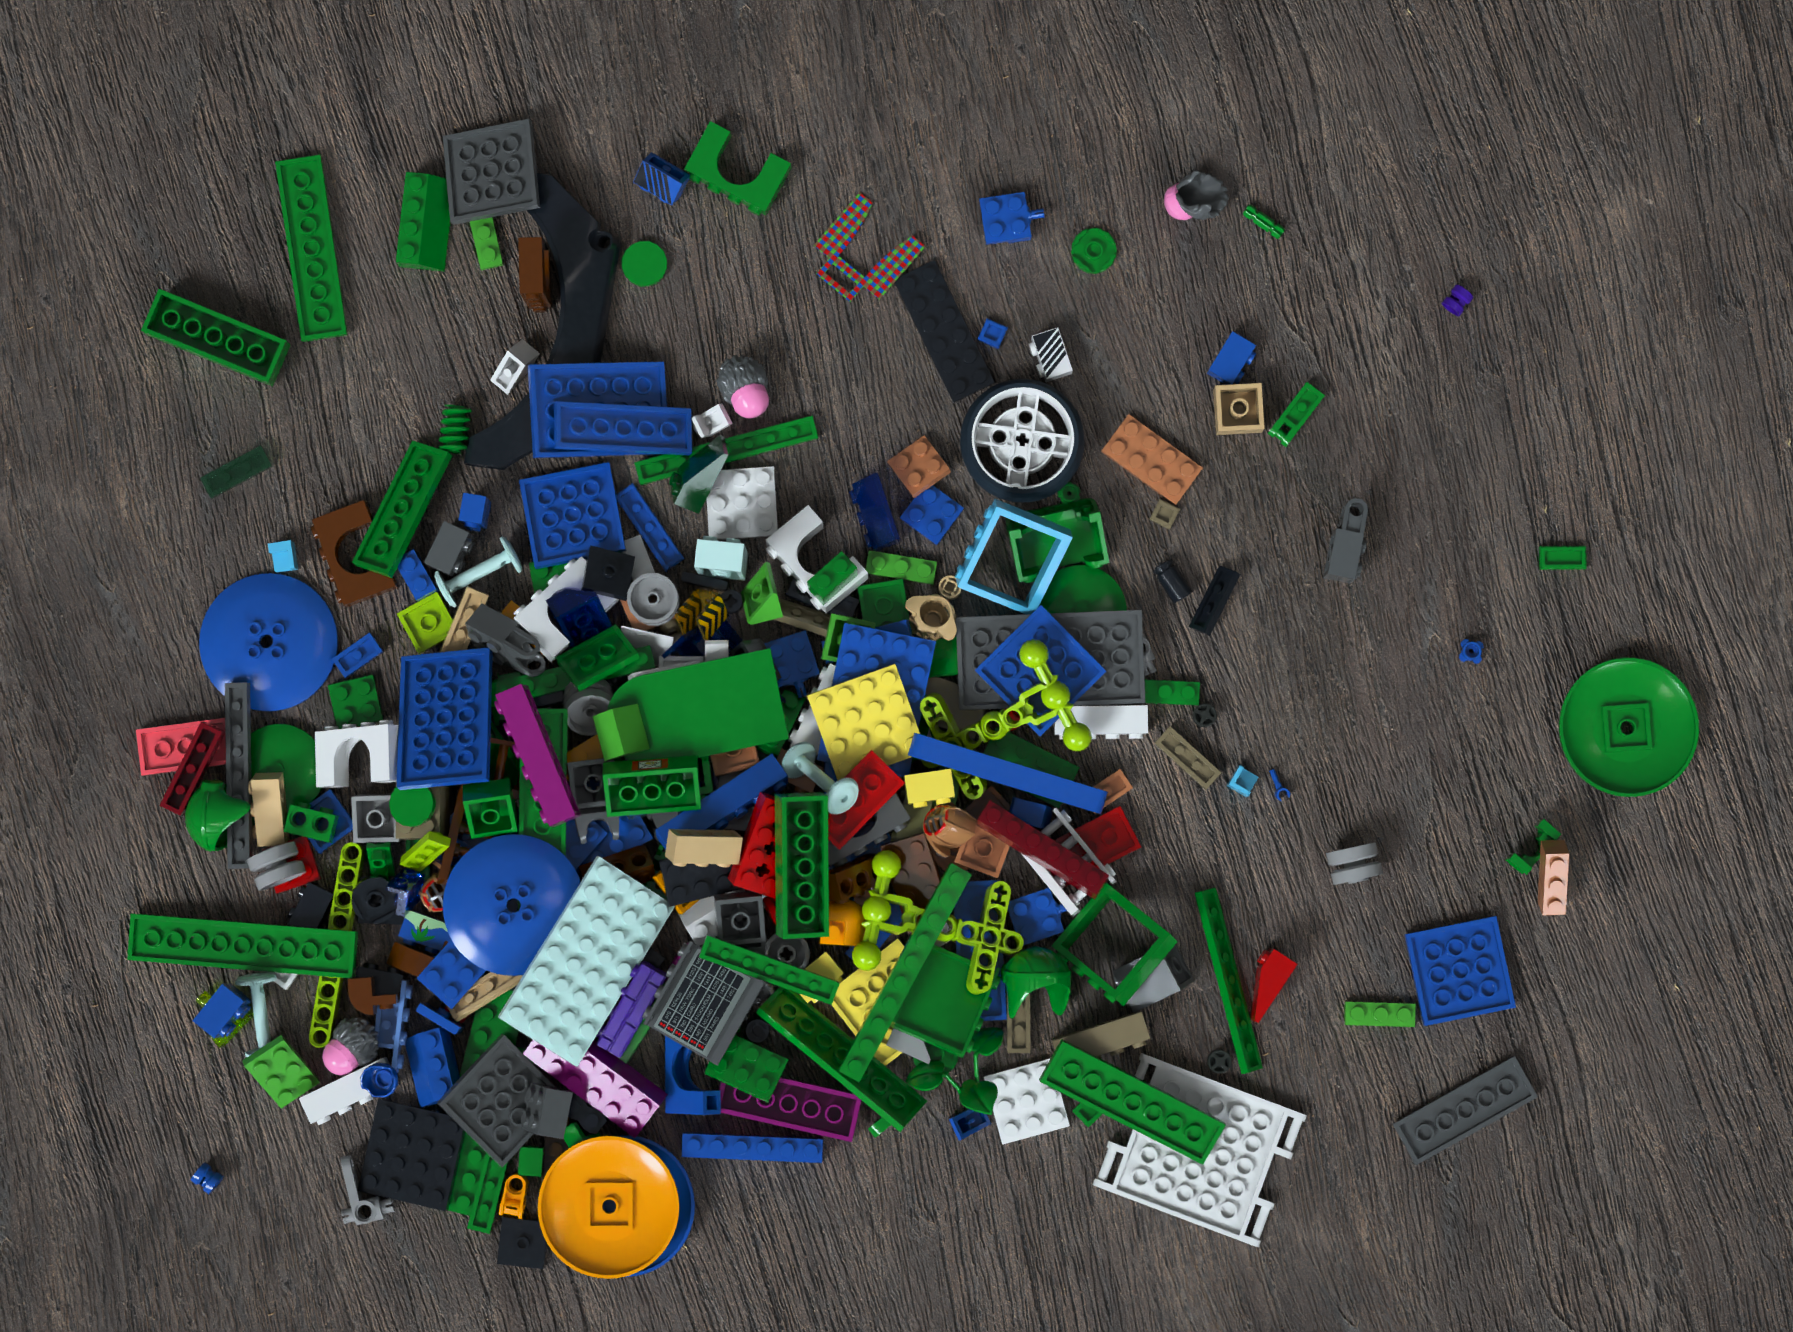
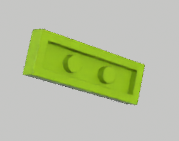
[400,831,451,872]

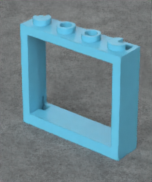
[955,499,1073,615]

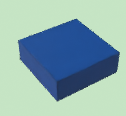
[978,318,1008,349]

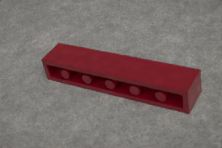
[977,800,1109,899]

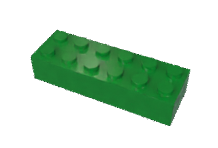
[141,289,290,387]
[775,792,829,939]

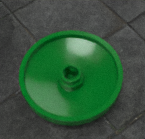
[1039,565,1127,614]
[251,724,323,815]

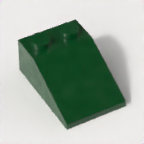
[669,435,728,514]

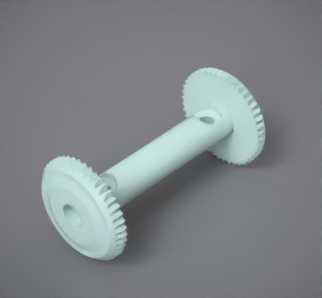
[434,536,522,607]
[781,742,859,815]
[235,972,277,1057]

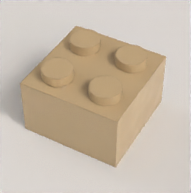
[1213,383,1264,435]

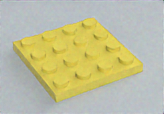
[807,664,920,780]
[832,939,904,1066]

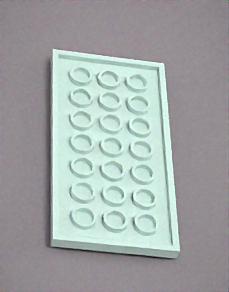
[498,856,675,1067]

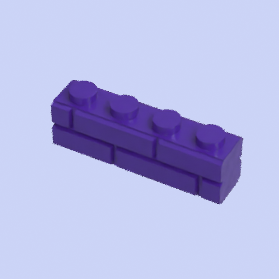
[596,961,667,1058]

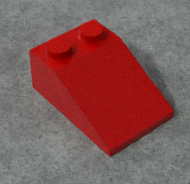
[1250,948,1298,1023]

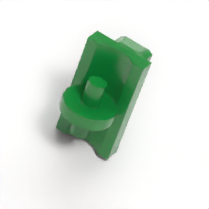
[366,842,395,880]

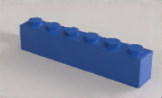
[655,754,788,850]
[681,1132,824,1163]

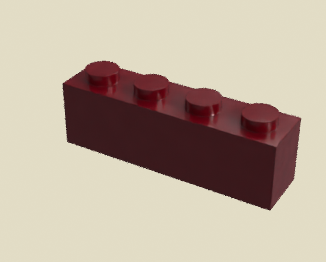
[159,722,225,816]

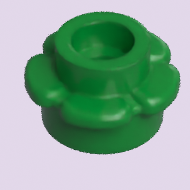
[1058,482,1080,504]

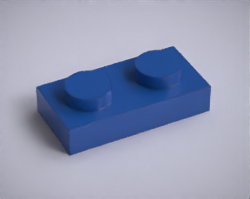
[332,632,384,678]

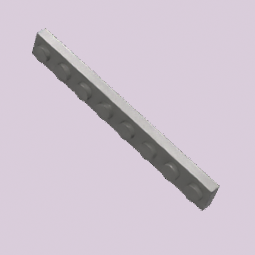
[225,682,253,869]

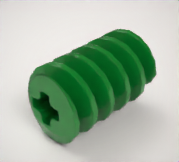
[438,404,472,454]

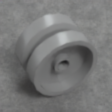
[627,573,680,626]
[563,679,613,736]
[246,841,307,891]
[1326,842,1383,885]

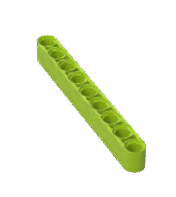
[309,842,365,1048]

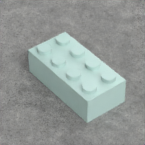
[694,536,748,581]

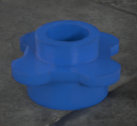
[1459,639,1484,664]

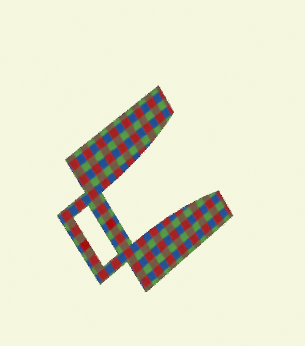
[814,192,926,302]

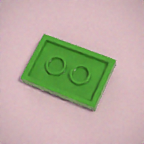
[242,1035,320,1108]

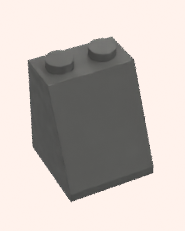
[1112,944,1194,1013]

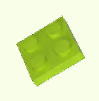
[397,592,453,655]

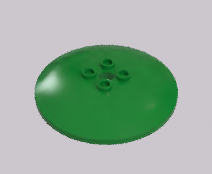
[1559,658,1699,797]

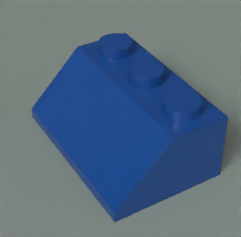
[405,1028,460,1108]

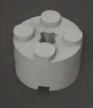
[765,933,811,969]

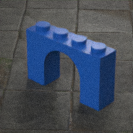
[665,1036,721,1115]

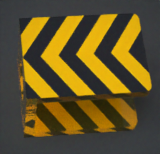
[675,589,729,640]

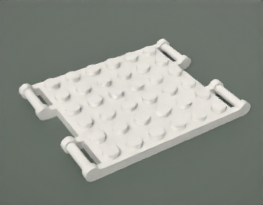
[1092,1053,1307,1248]

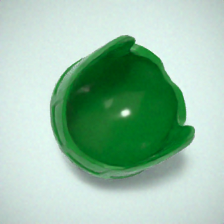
[185,780,255,852]
[1001,946,1071,1019]

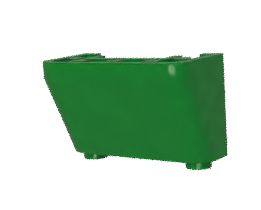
[1005,498,1109,583]

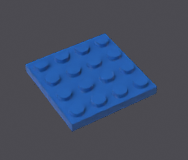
[519,462,626,569]
[975,605,1106,736]
[1404,916,1516,1026]

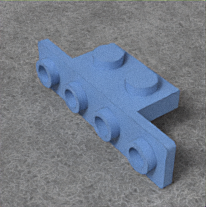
[374,979,413,1073]

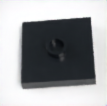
[581,545,635,601]
[497,1217,547,1269]

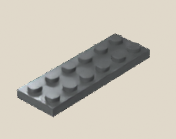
[1392,1056,1538,1165]

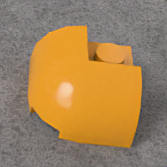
[820,900,865,946]

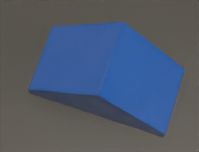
[1009,797,1053,830]
[949,1109,991,1140]

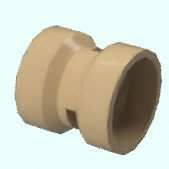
[938,575,961,600]

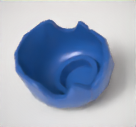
[360,1062,398,1098]

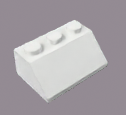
[676,889,746,946]

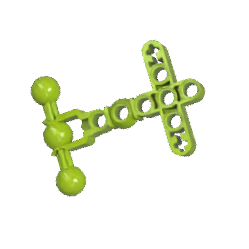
[920,639,1092,799]
[852,850,1024,995]

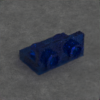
[386,869,425,917]

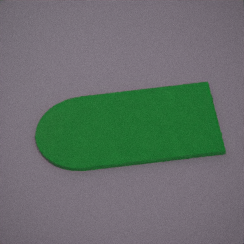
[607,648,789,760]

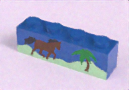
[398,910,451,954]

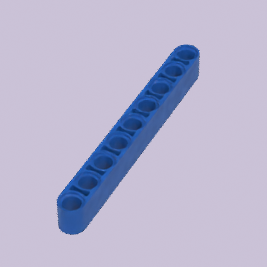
[908,733,1108,814]

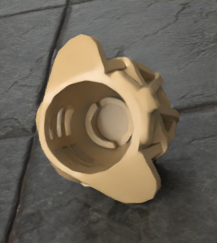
[905,594,957,641]

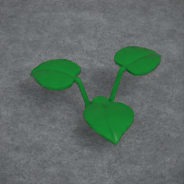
[906,1027,1004,1115]

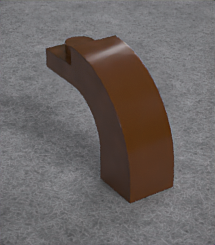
[387,942,435,977]

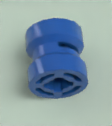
[190,1162,224,1195]

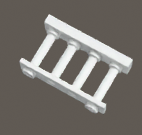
[1021,808,1117,917]

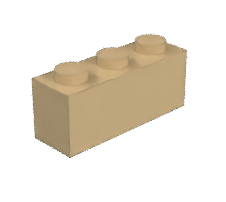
[248,772,290,847]
[665,829,743,867]

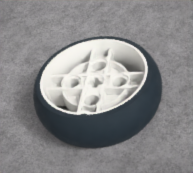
[960,379,1085,503]

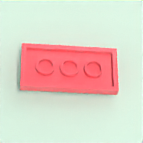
[136,718,226,776]

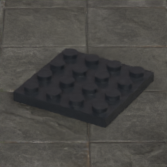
[358,1099,465,1211]

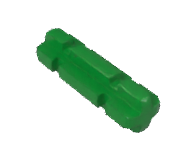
[1243,204,1285,239]

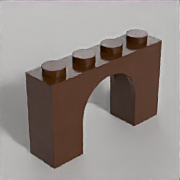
[518,237,552,313]
[311,500,399,607]

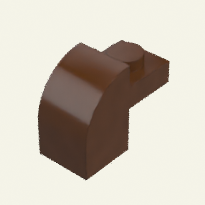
[348,976,399,1015]

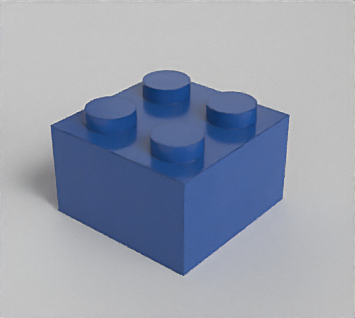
[192,983,252,1039]

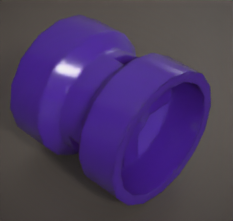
[1441,284,1474,317]

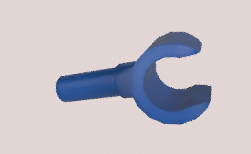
[1269,769,1290,801]

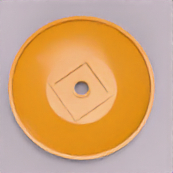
[538,1136,679,1279]

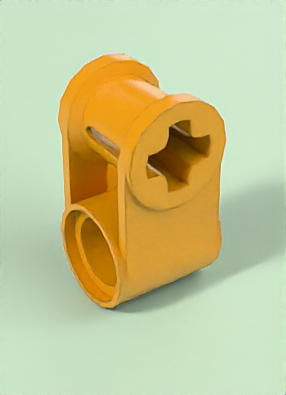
[499,1172,529,1219]

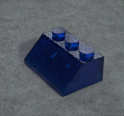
[849,472,900,551]
[545,589,612,649]

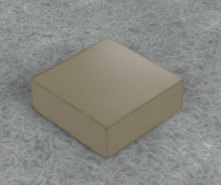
[1149,499,1180,530]

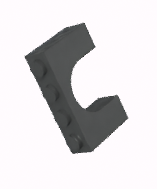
[828,793,911,867]

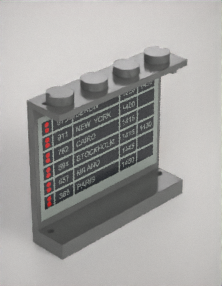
[642,941,765,1066]

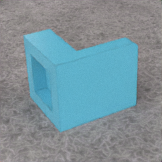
[268,540,298,573]
[1226,765,1259,797]

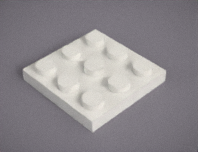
[707,466,778,540]
[984,1058,1070,1145]

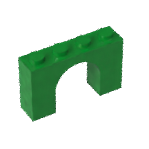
[684,121,792,216]

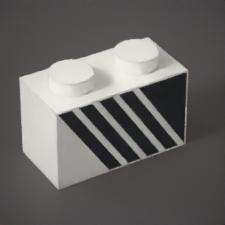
[1029,327,1073,382]

